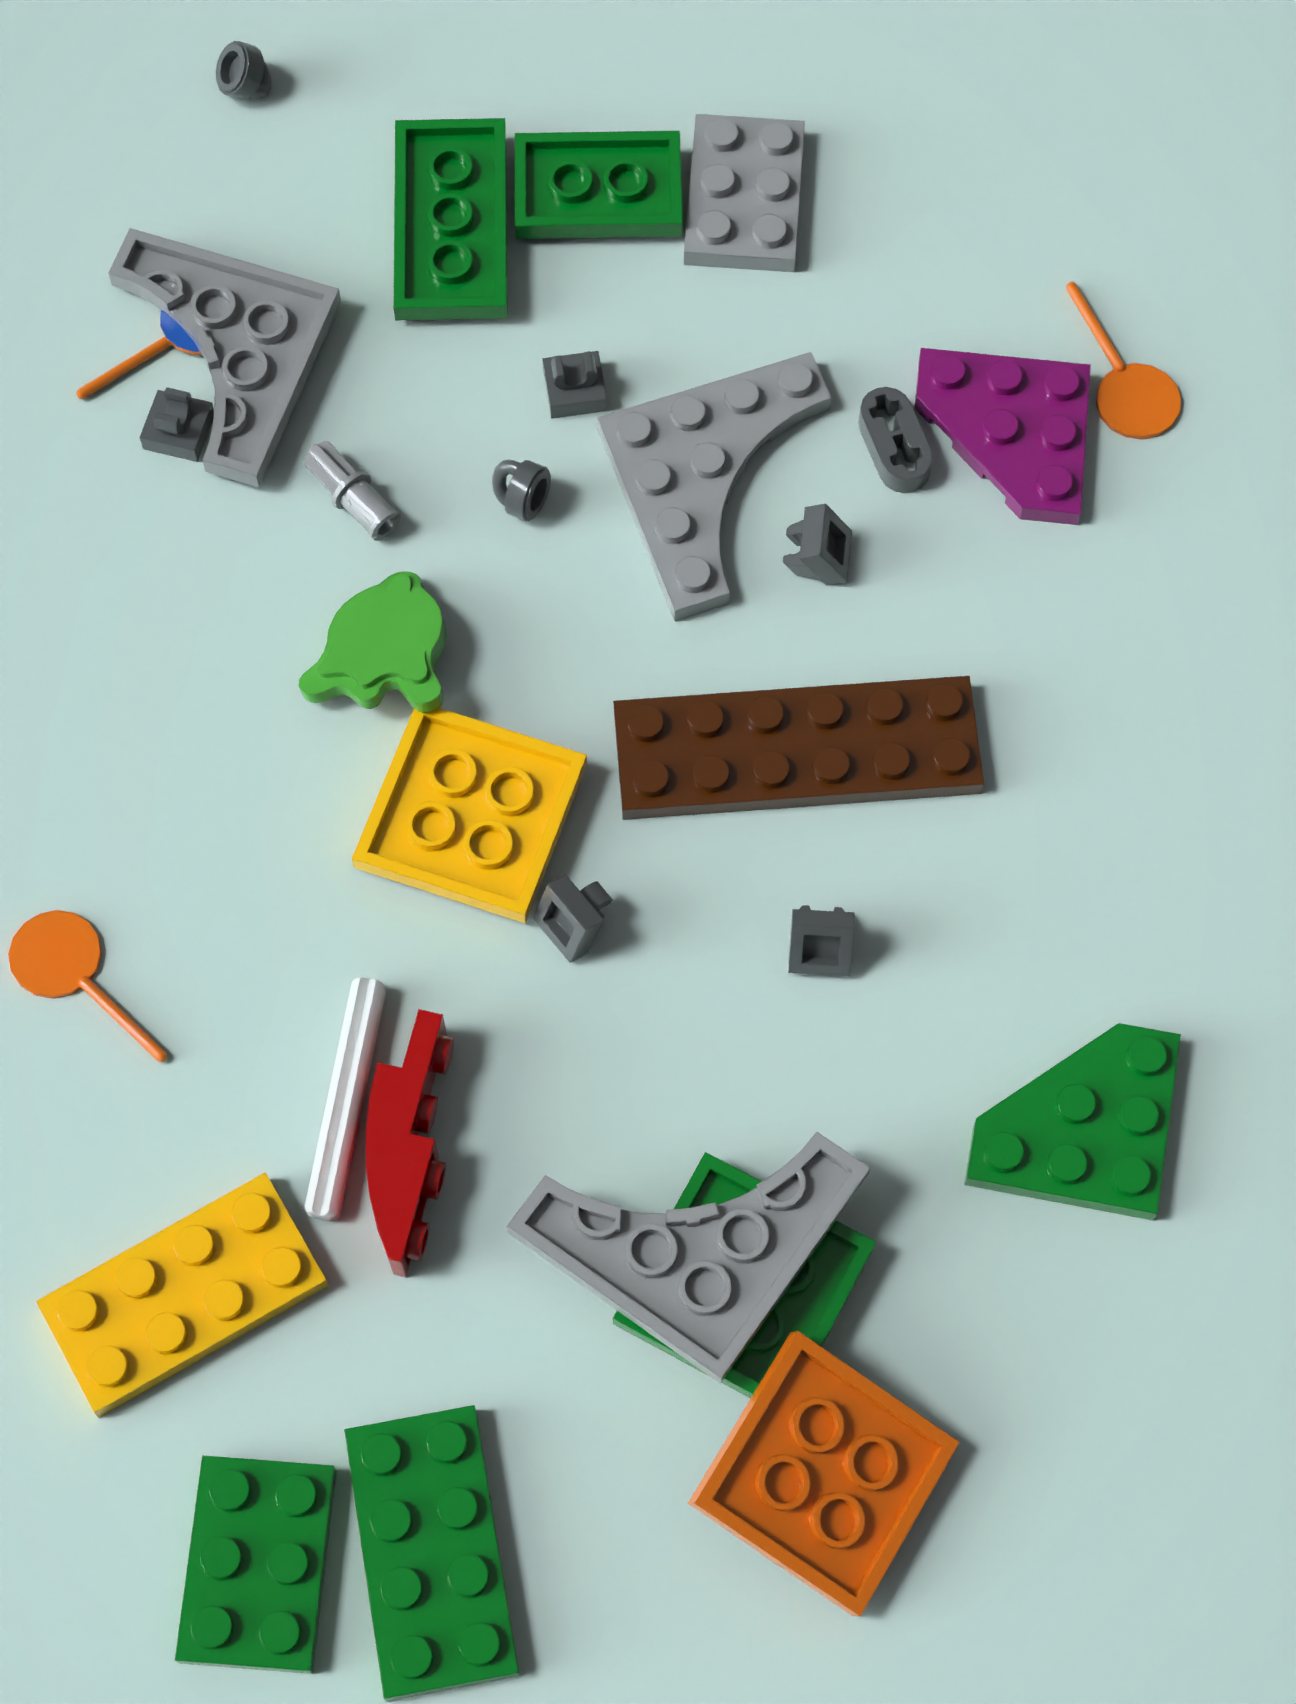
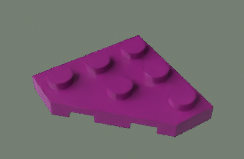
[914,348,1091,525]

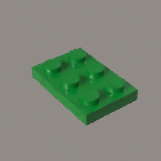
[515,131,683,239]
[175,1455,337,1674]

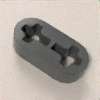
[858,387,933,493]

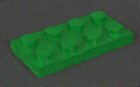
[393,118,508,321]
[344,1405,520,1702]

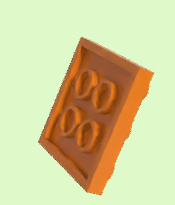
[687,1331,960,1616]

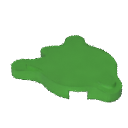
[298,571,447,713]

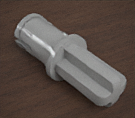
[303,441,401,541]

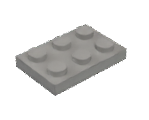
[684,114,805,272]

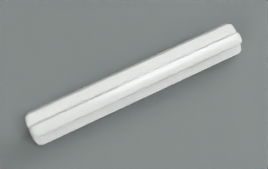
[305,977,386,1221]

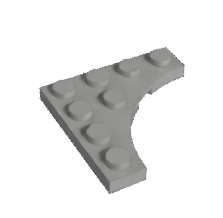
[108,228,341,488]
[597,352,832,621]
[506,1132,870,1384]

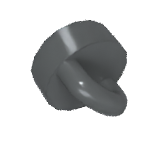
[216,41,271,100]
[492,459,551,521]

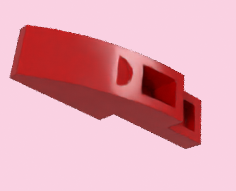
[366,1009,454,1278]

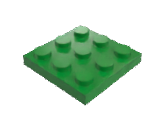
[613,1152,876,1399]

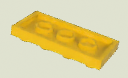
[36,1172,329,1418]

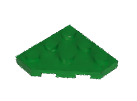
[964,1023,1181,1221]

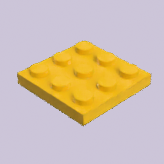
[352,708,587,924]

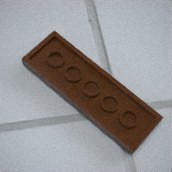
[613,675,984,820]

